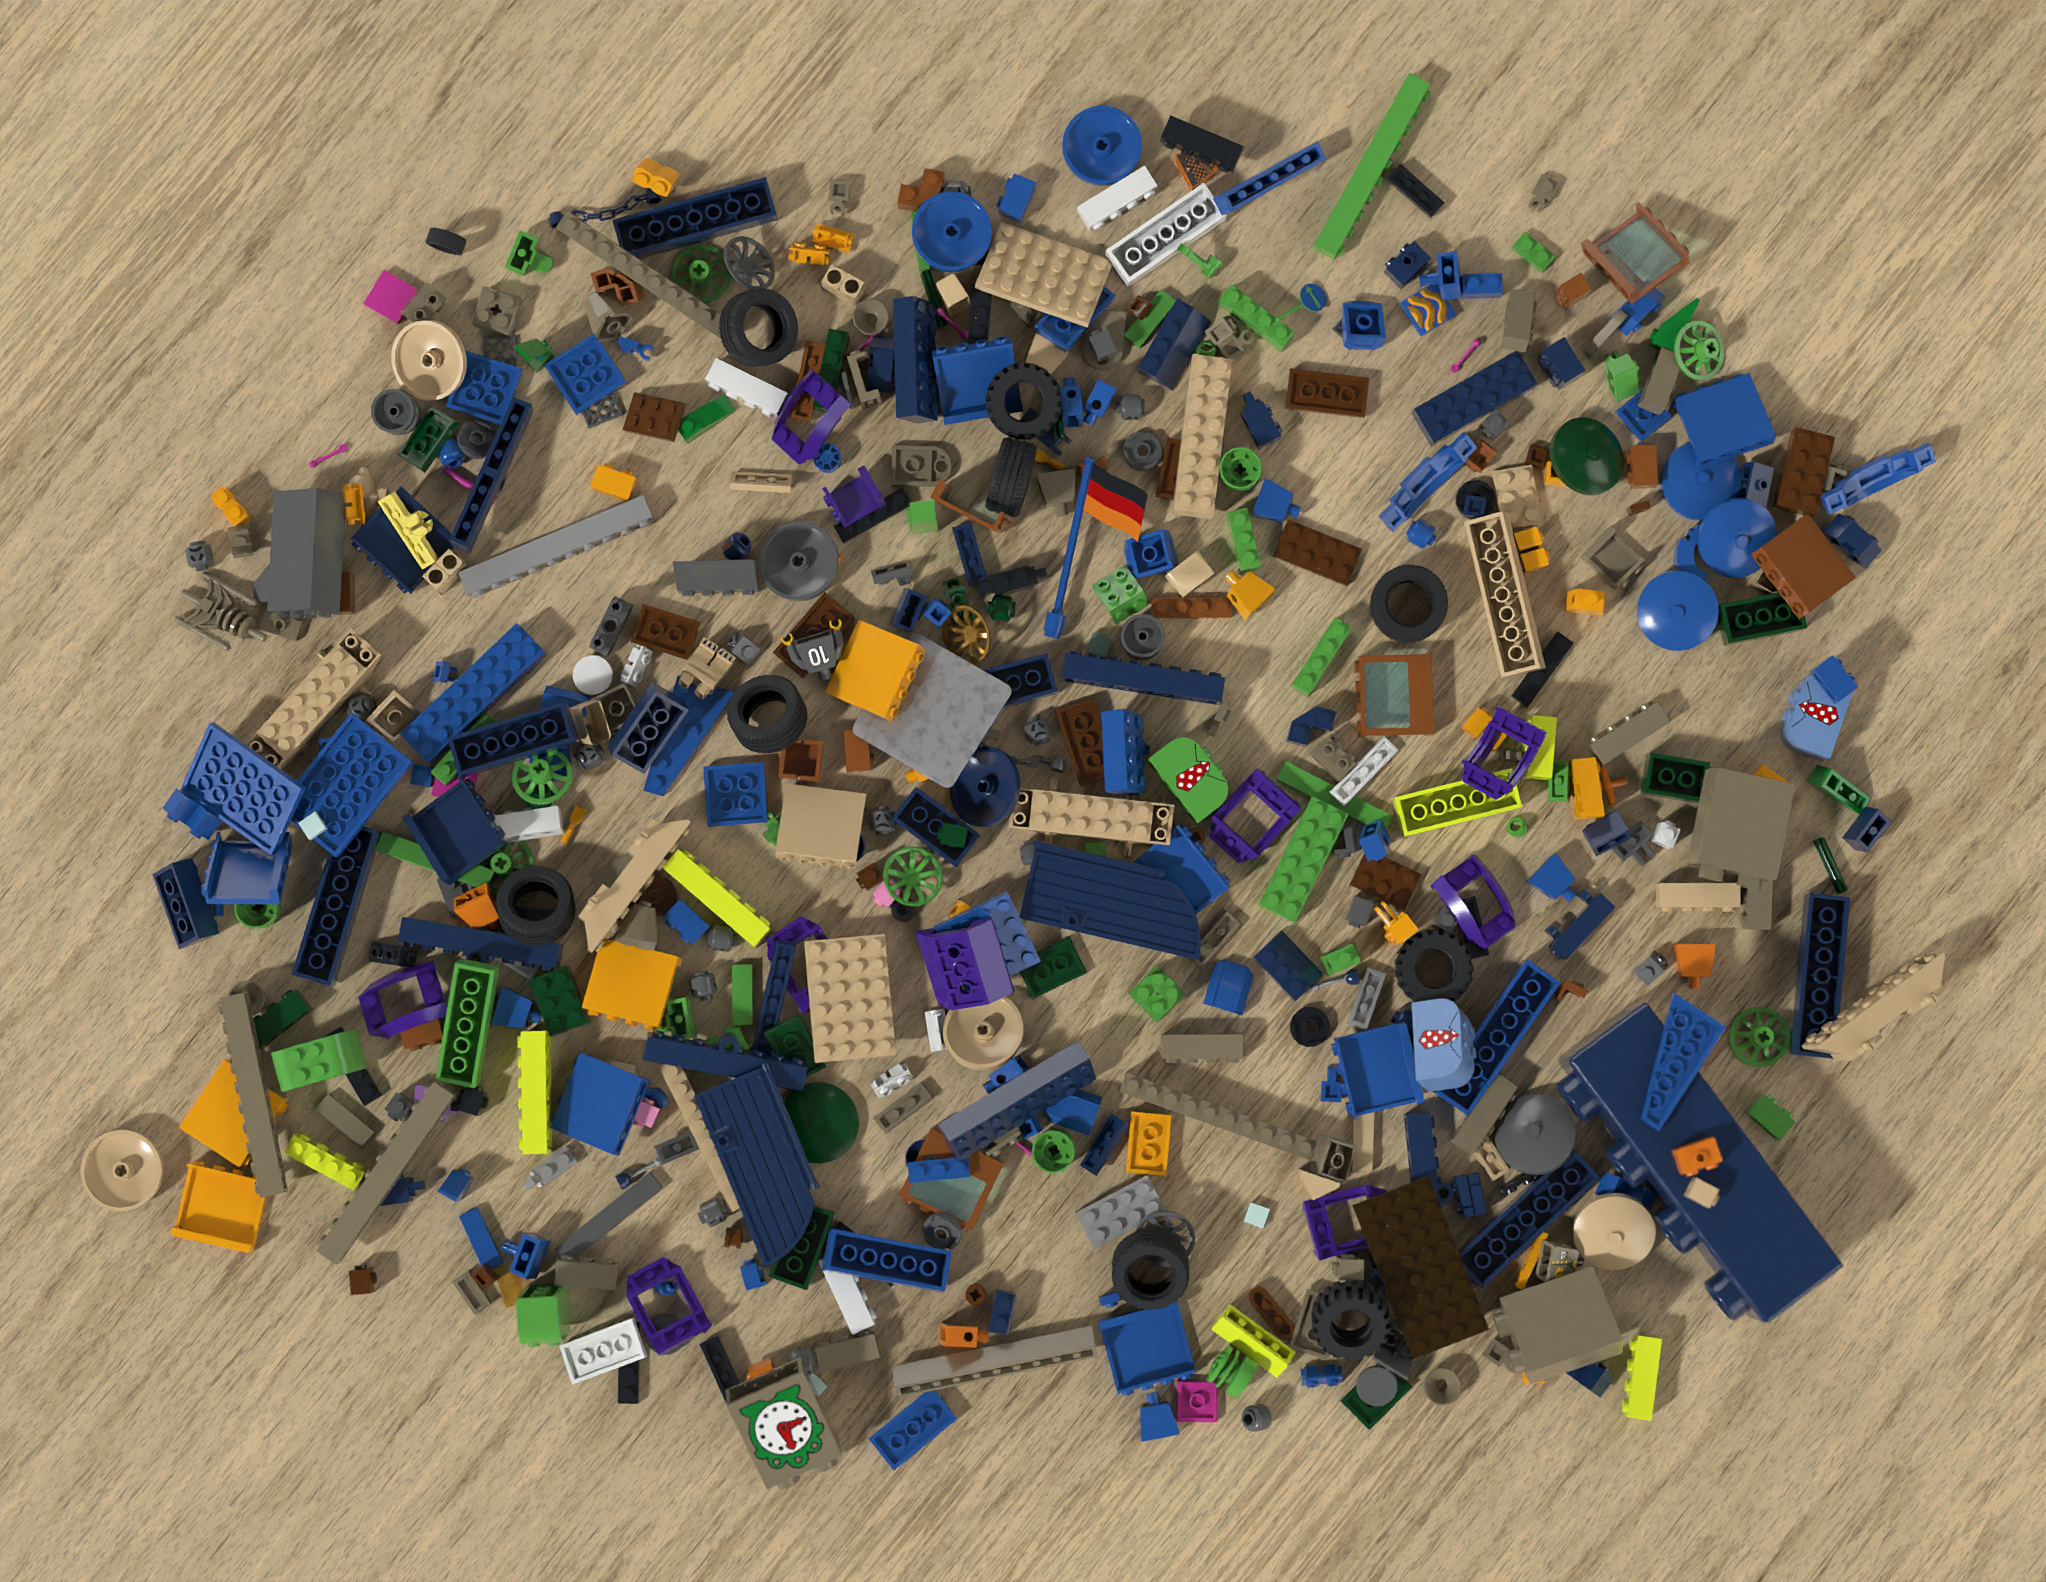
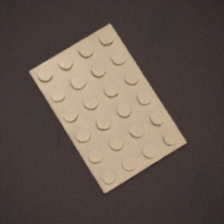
[975,222,1112,328]
[804,934,896,1063]

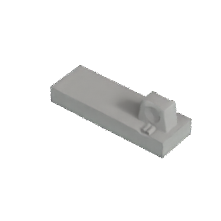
[1347,967,1386,1030]

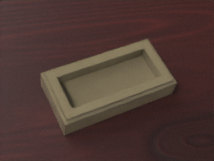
[452,1270,492,1315]

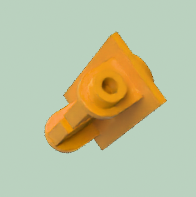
[811,223,855,253]
[789,242,831,266]
[342,484,366,525]

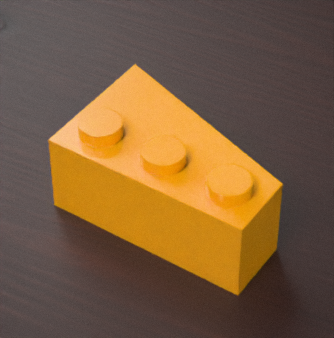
[1569,757,1605,821]

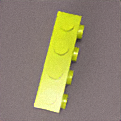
[284,1133,367,1190]
[1211,1304,1296,1377]
[1622,1334,1662,1421]

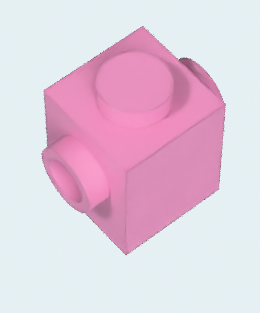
[873,879,902,908]
[633,1097,661,1128]

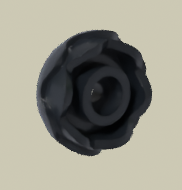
[891,897,916,922]

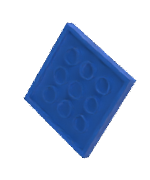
[934,891,1041,991]

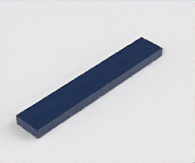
[751,940,796,1055]

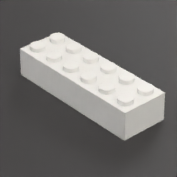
[1105,183,1227,287]

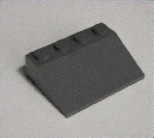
[673,560,759,597]

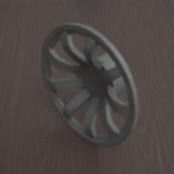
[724,236,775,290]
[1136,1211,1195,1267]

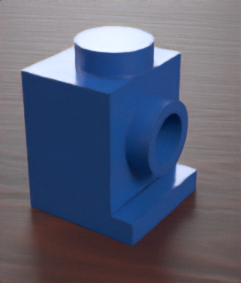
[922,597,952,627]
[740,1258,767,1291]

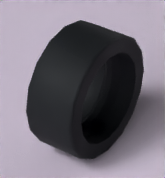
[426,227,466,256]

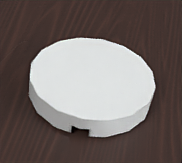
[573,655,613,695]

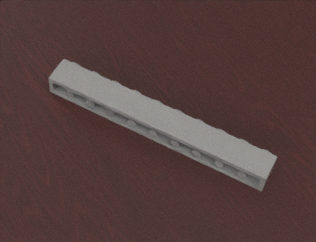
[458,495,655,598]

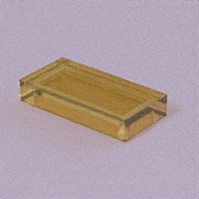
[494,1263,522,1308]

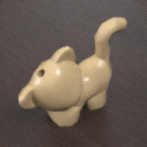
[342,467,390,531]

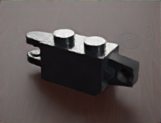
[977,565,1047,596]

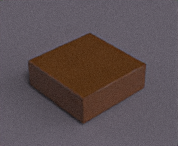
[1126,295,1154,321]
[1524,444,1550,469]
[1626,500,1651,516]
[470,1262,499,1290]

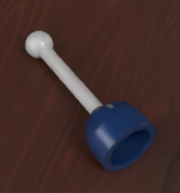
[1311,968,1361,991]
[615,1158,661,1190]

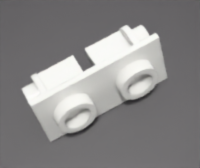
[620,644,653,688]
[925,1009,947,1052]
[870,1062,913,1098]

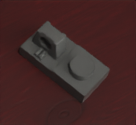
[871,560,913,586]
[654,1131,699,1165]

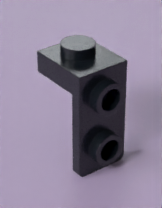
[369,942,418,967]
[1498,1174,1536,1195]

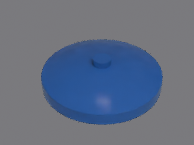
[1062,106,1142,186]
[912,192,992,272]
[1660,442,1741,521]
[1697,498,1777,578]
[1637,570,1719,651]

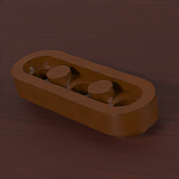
[1248,1287,1295,1340]

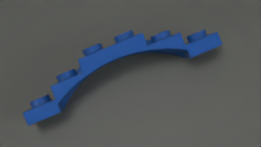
[1378,432,1477,532]
[1821,442,1936,515]

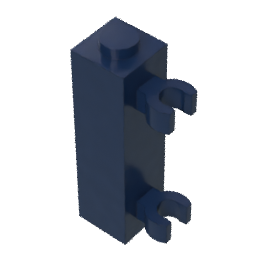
[1544,889,1615,960]

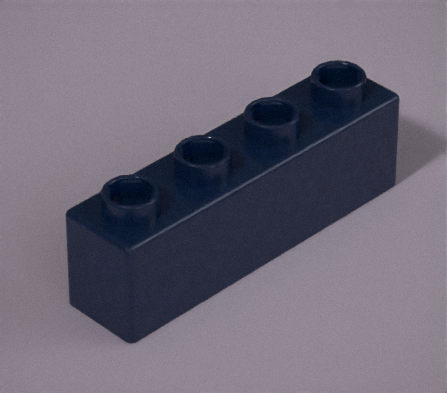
[1556,1002,1843,1323]

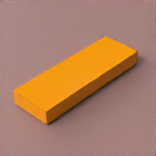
[1514,1232,1549,1290]

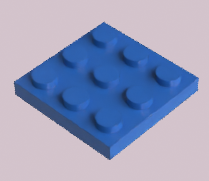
[544,334,627,415]
[446,350,523,425]
[703,762,768,827]

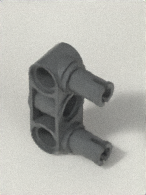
[589,596,633,656]

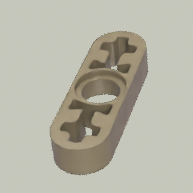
[1582,309,1628,358]

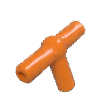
[1600,766,1628,806]

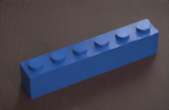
[1213,141,1327,216]

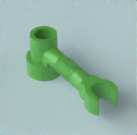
[1177,243,1224,279]

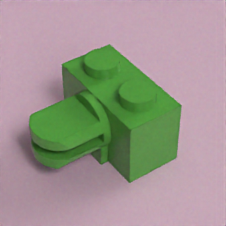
[503,230,552,277]
[1605,350,1641,402]
[656,997,698,1039]

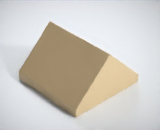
[367,690,421,742]
[1297,1169,1340,1200]

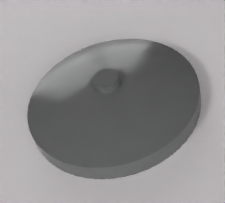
[759,521,839,602]
[1494,1094,1577,1175]

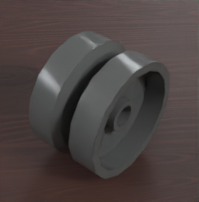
[371,389,421,435]
[1120,614,1165,661]

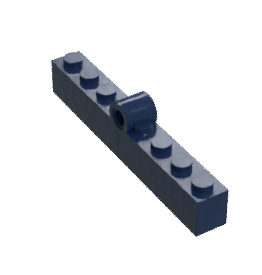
[449,397,534,553]
[398,917,564,971]
[643,1030,808,1091]
[1403,1112,1454,1209]

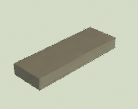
[1190,911,1242,969]
[874,1082,934,1134]
[315,1093,375,1148]

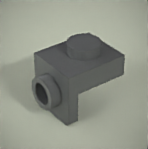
[725,632,761,665]
[1333,827,1357,858]
[1634,950,1668,986]

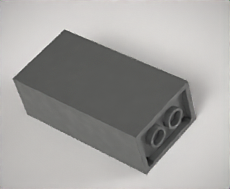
[267,488,346,619]

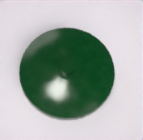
[1550,417,1624,496]
[784,1082,859,1164]

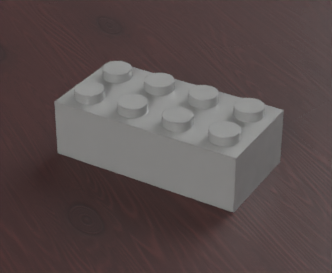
[1075,1174,1166,1249]

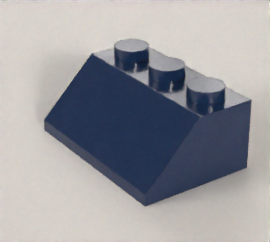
[1252,930,1323,1001]

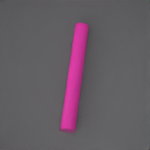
[443,466,497,504]

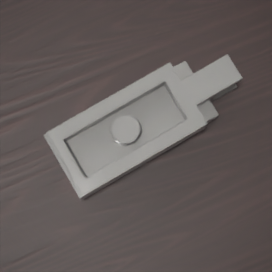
[524,1146,578,1189]

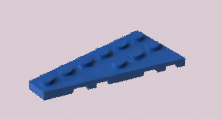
[643,675,734,796]
[1641,993,1726,1131]

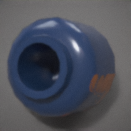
[722,532,751,560]

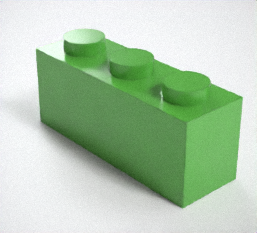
[1226,508,1261,573]

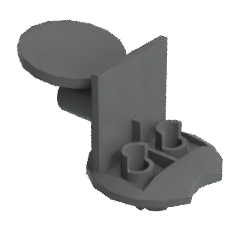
[1356,1317,1419,1406]

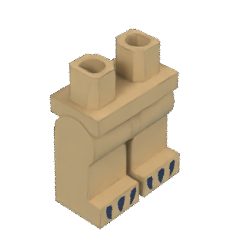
[678,637,736,699]

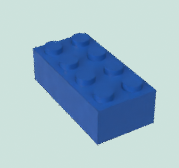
[1101,709,1146,796]

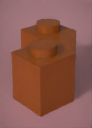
[897,168,944,212]
[590,266,646,306]

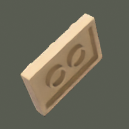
[1491,465,1542,529]

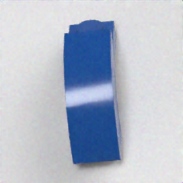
[1673,524,1708,580]

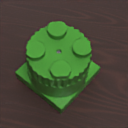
[1128,966,1185,1022]

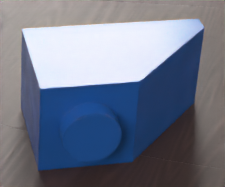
[438,1167,474,1202]

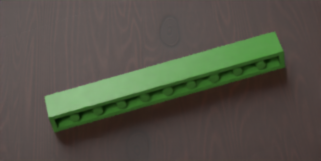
[1313,73,1431,260]

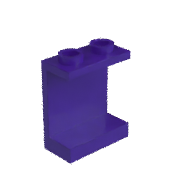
[822,466,886,528]

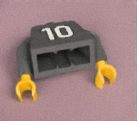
[781,619,844,681]

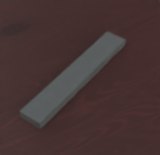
[555,1172,663,1259]

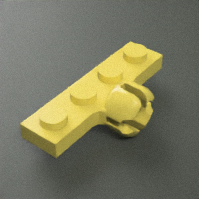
[378,491,439,569]

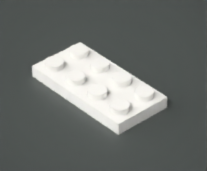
[559,1318,647,1385]

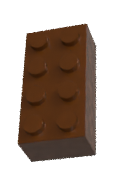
[1772,427,1835,517]

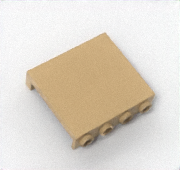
[776,783,866,869]

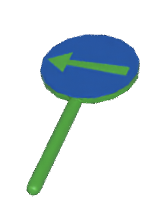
[1275,283,1327,322]

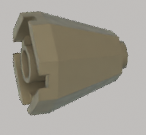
[585,292,633,342]
[615,900,658,950]

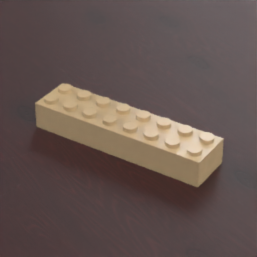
[1172,354,1232,520]
[1464,511,1546,678]

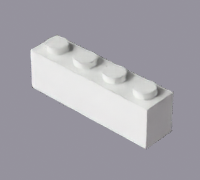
[1077,166,1157,232]
[705,358,788,418]
[493,804,564,843]
[818,1257,877,1335]

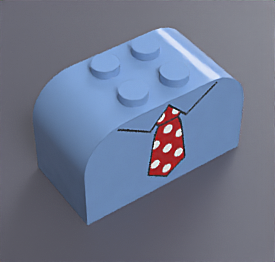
[1781,675,1856,761]
[1412,999,1476,1092]

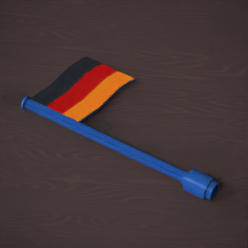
[1043,457,1148,639]

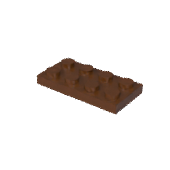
[1285,368,1369,418]
[1273,519,1362,587]
[772,592,855,679]
[1055,698,1105,787]

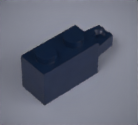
[1241,391,1282,450]
[380,1174,426,1206]

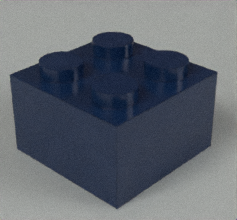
[1538,337,1585,390]

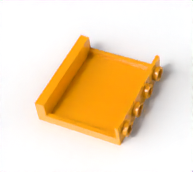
[825,620,926,722]
[582,938,682,1031]
[179,1059,288,1167]
[170,1160,266,1253]

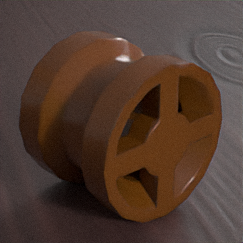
[1190,827,1205,844]
[724,1227,743,1249]
[965,1284,986,1305]

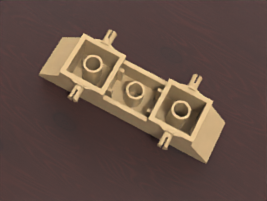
[246,628,381,769]
[1009,779,1174,856]
[578,819,691,953]
[1801,952,1945,1061]

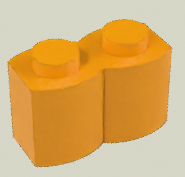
[632,158,680,196]
[211,486,252,526]

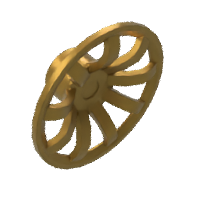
[943,605,991,664]

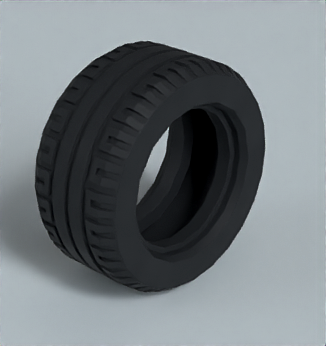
[719,288,798,367]
[985,437,1037,517]
[1370,564,1448,643]
[727,675,808,754]
[496,866,576,946]
[1112,1229,1189,1310]

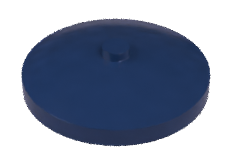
[950,746,1020,827]

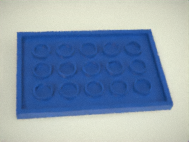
[291,713,413,858]
[180,722,306,855]

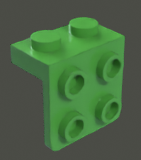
[1093,566,1149,625]

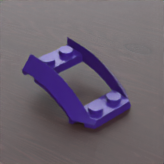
[771,369,853,465]
[1462,706,1547,800]
[1208,768,1302,863]
[1430,855,1516,949]
[767,916,828,1013]
[358,960,447,1040]
[1302,1184,1387,1261]
[626,1257,712,1356]

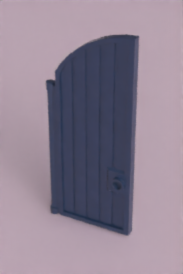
[1019,839,1201,960]
[694,1062,820,1268]

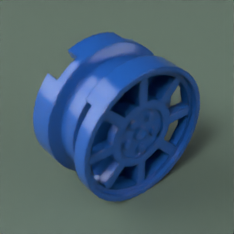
[813,443,841,473]

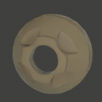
[853,299,889,336]
[228,981,266,1016]
[1424,1368,1461,1405]

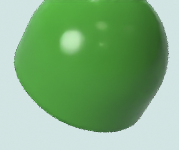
[1197,341,1217,357]
[1507,817,1528,838]

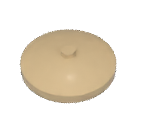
[391,320,467,401]
[943,997,1024,1071]
[80,1130,163,1212]
[1573,1193,1656,1270]

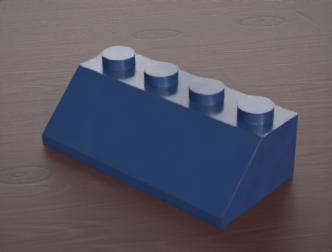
[1137,298,1211,391]
[152,858,219,949]

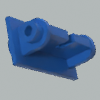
[1300,1364,1343,1388]

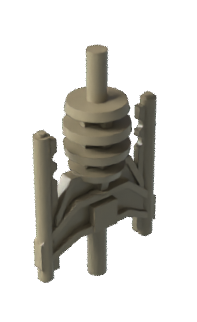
[174,571,268,651]

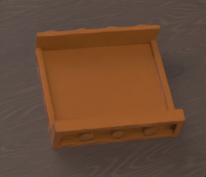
[1751,513,1856,619]

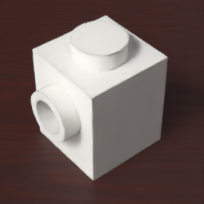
[1650,820,1680,849]

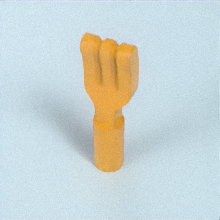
[1035,449,1066,471]
[560,805,587,845]

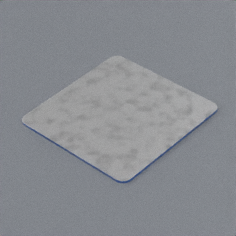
[853,634,1012,788]

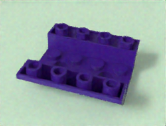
[916,918,1014,1010]

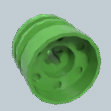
[1219,447,1262,492]
[234,902,282,929]
[1032,1128,1076,1173]
[1206,1344,1258,1399]

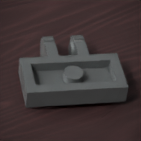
[1611,820,1655,867]

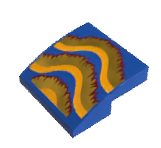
[1400,284,1457,337]

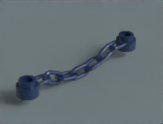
[549,188,662,228]

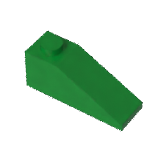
[1649,298,1700,352]
[514,338,554,372]
[678,394,737,445]
[1807,765,1871,815]

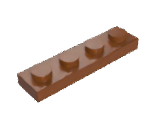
[791,341,826,423]
[1151,597,1232,619]

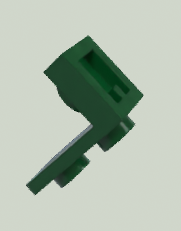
[942,576,974,626]

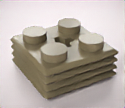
[472,287,522,336]
[591,683,637,735]
[1309,1134,1357,1184]

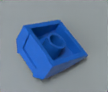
[1342,301,1386,351]
[1124,529,1178,579]
[540,685,591,734]
[1203,960,1253,1016]
[1046,1089,1102,1136]

